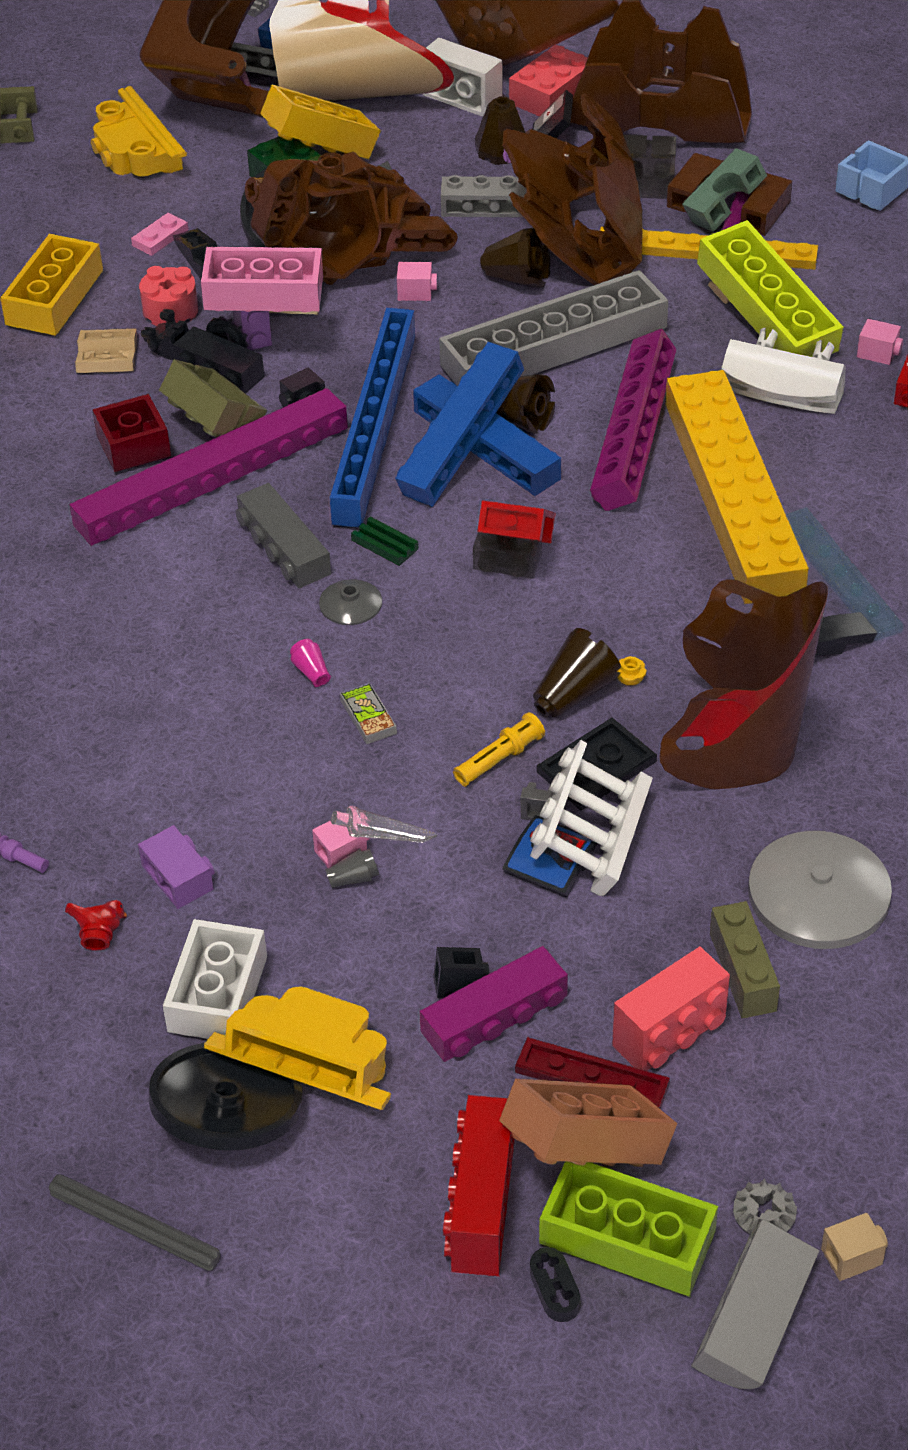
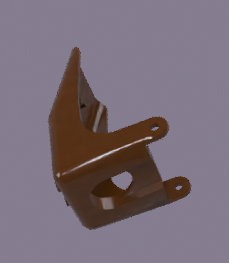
[139,0,269,117]
[435,0,620,66]

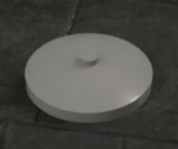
[748,831,892,949]

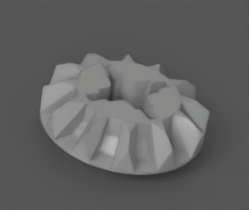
[733,1179,797,1234]

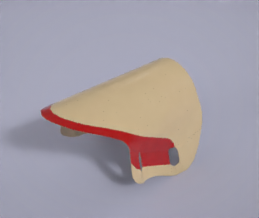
[269,0,454,101]

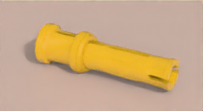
[453,712,545,787]

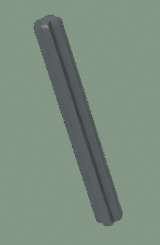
[49,1174,221,1271]

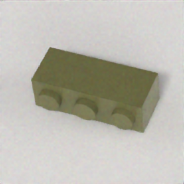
[710,901,780,1019]

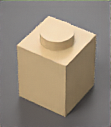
[821,1213,888,1281]

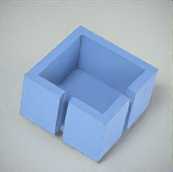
[835,140,908,211]

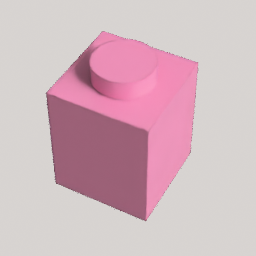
[397,262,437,301]
[857,319,904,365]
[312,812,369,868]

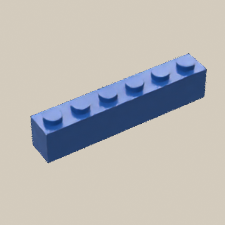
[395,342,524,507]
[413,374,561,496]

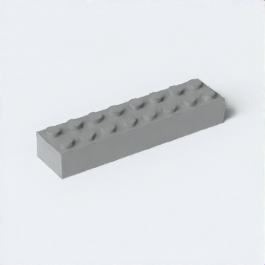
[439,270,668,386]

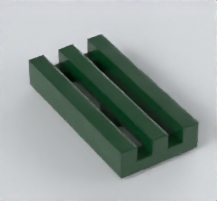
[351,516,419,566]

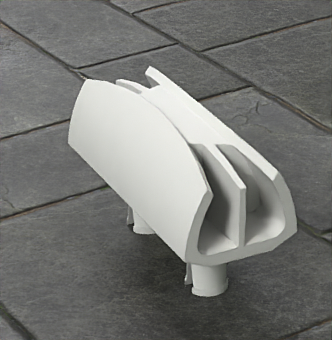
[722,328,846,414]

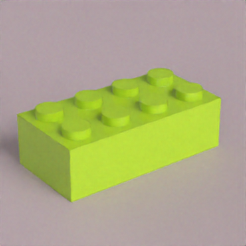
[539,1161,718,1297]

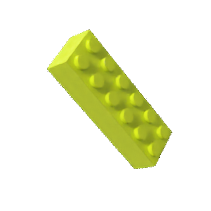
[697,220,844,357]

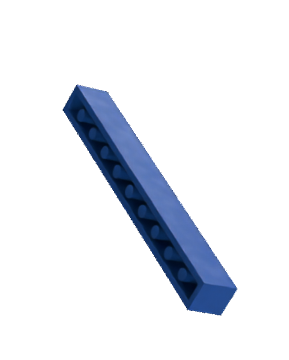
[330,308,415,527]

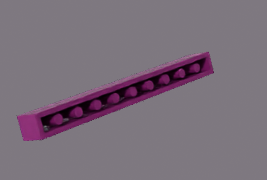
[69,388,348,546]

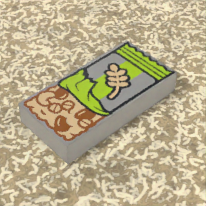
[340,683,397,745]

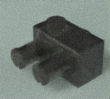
[473,532,542,579]

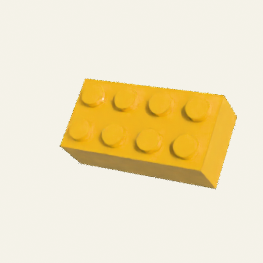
[260,84,381,159]
[0,234,103,336]

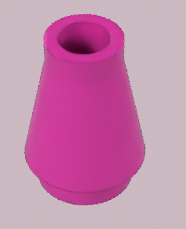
[290,639,331,687]

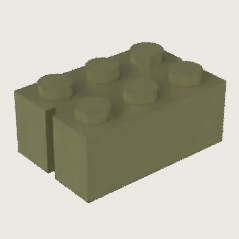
[159,359,267,437]

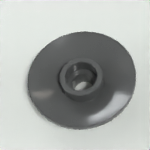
[319,579,382,625]

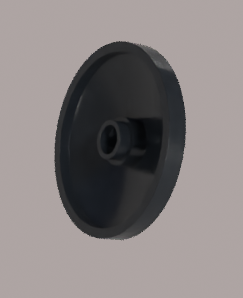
[149,1043,302,1150]

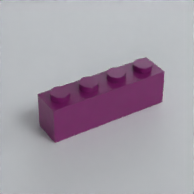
[420,946,568,1062]

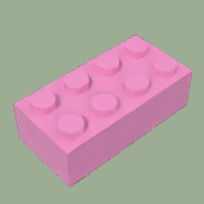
[201,247,323,312]

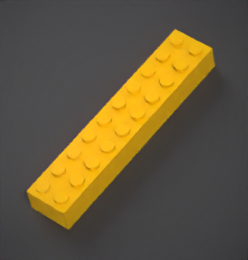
[665,370,809,604]

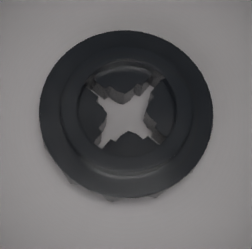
[206,316,249,348]

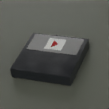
[533,90,573,138]

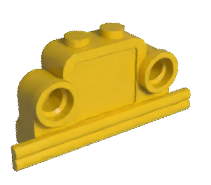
[91,86,187,176]
[204,987,391,1110]

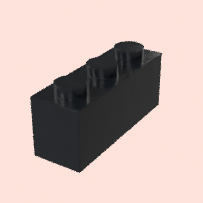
[173,326,265,394]

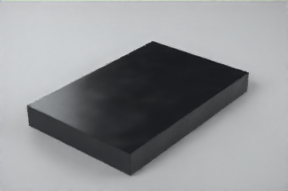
[537,717,657,811]

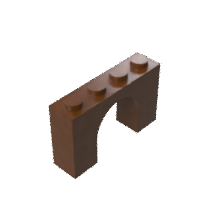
[667,153,793,236]

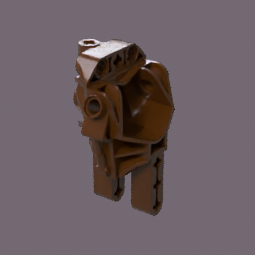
[245,151,458,285]

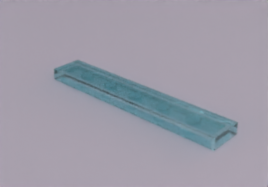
[786,507,904,641]

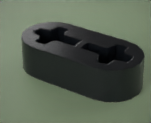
[530,1247,580,1322]

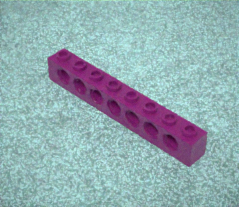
[590,329,677,511]

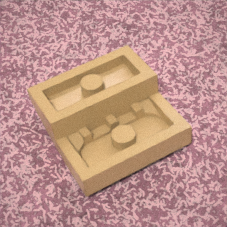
[75,329,137,373]

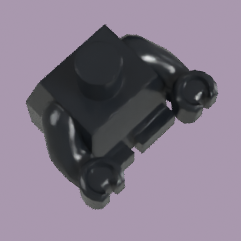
[141,309,189,360]

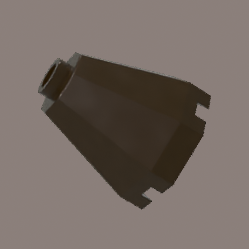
[475,96,526,165]
[480,228,550,288]

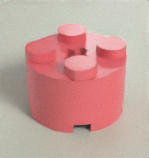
[139,266,198,326]

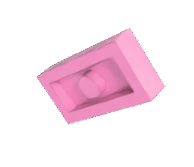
[131,213,189,256]

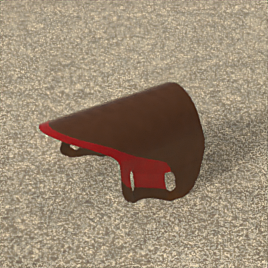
[660,579,828,790]

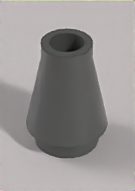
[325,848,379,889]

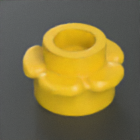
[617,656,647,685]

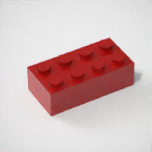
[443,1095,515,1276]

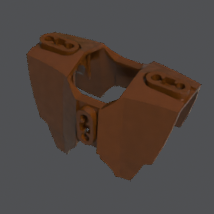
[571,0,752,143]
[502,93,643,285]

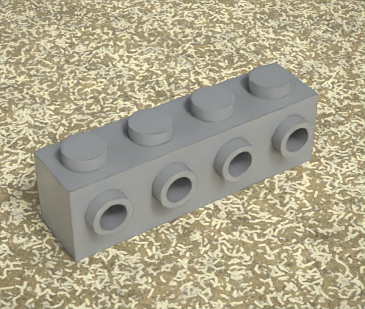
[441,175,527,217]

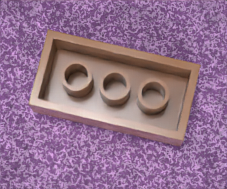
[499,1079,678,1167]

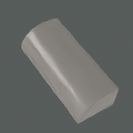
[691,1219,820,1389]

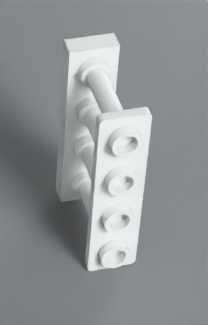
[530,740,653,896]

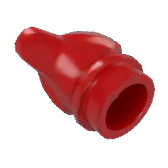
[65,900,127,950]

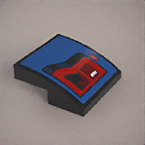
[502,815,598,897]

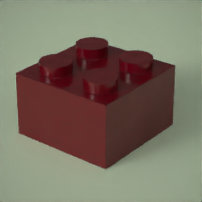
[92,394,171,472]

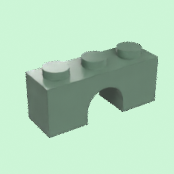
[682,148,767,232]

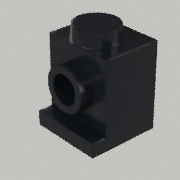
[279,367,325,408]
[433,947,489,998]

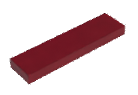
[515,1037,670,1109]

